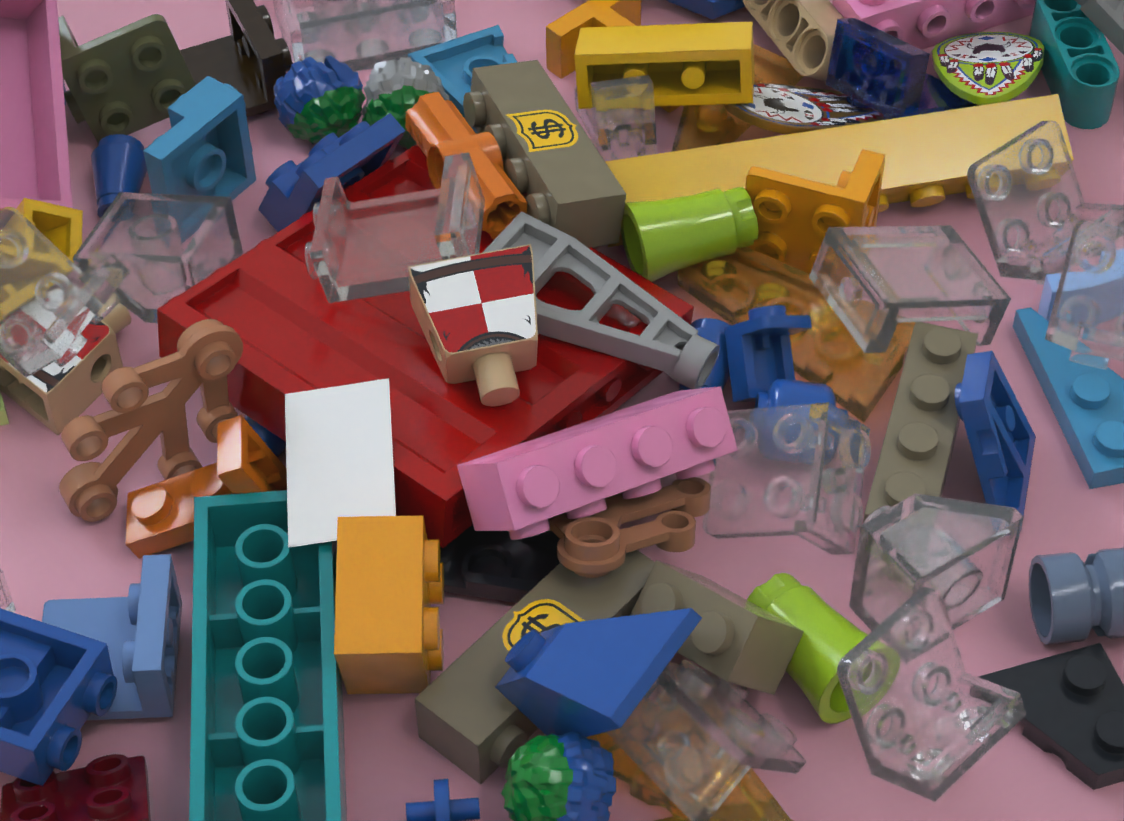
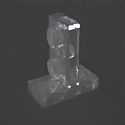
[574,75,657,161]

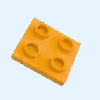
[741,149,885,289]

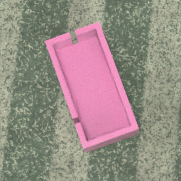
[0,0,73,231]

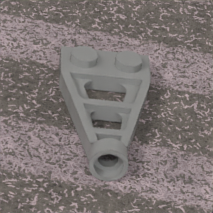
[482,211,720,389]

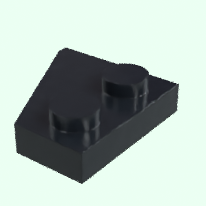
[974,643,1124,790]

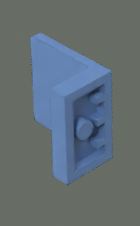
[42,554,182,720]

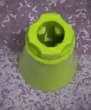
[621,187,759,282]
[747,573,895,724]

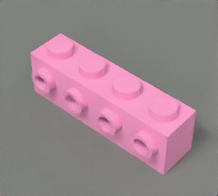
[833,0,1035,66]
[457,386,738,540]

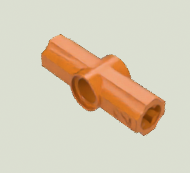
[405,92,528,239]

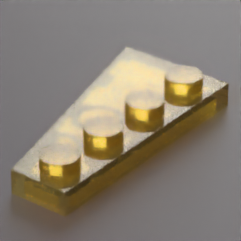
[678,247,920,422]

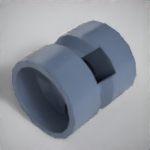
[1028,547,1124,645]

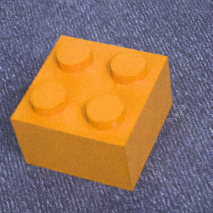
[334,516,444,694]

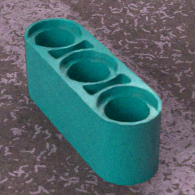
[1029,0,1120,129]

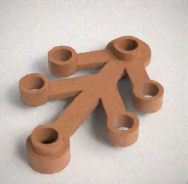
[59,319,243,522]
[548,477,711,578]

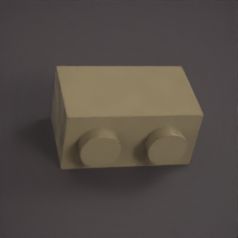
[631,560,804,695]

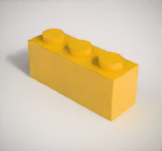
[574,21,755,109]

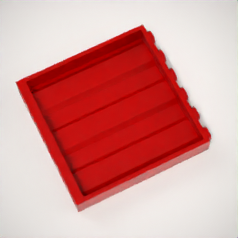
[157,145,694,548]

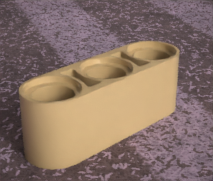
[743,0,868,86]

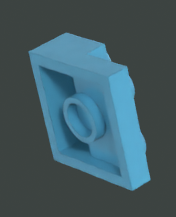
[143,76,256,246]

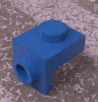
[724,305,812,402]

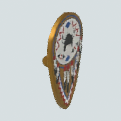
[723,83,905,134]

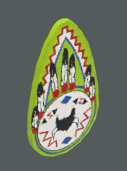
[932,32,1045,106]

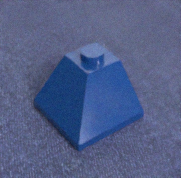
[495,608,702,737]

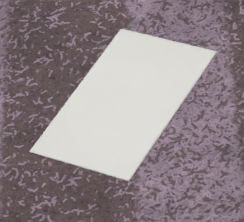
[285,378,396,548]

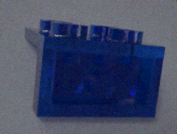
[826,18,979,120]

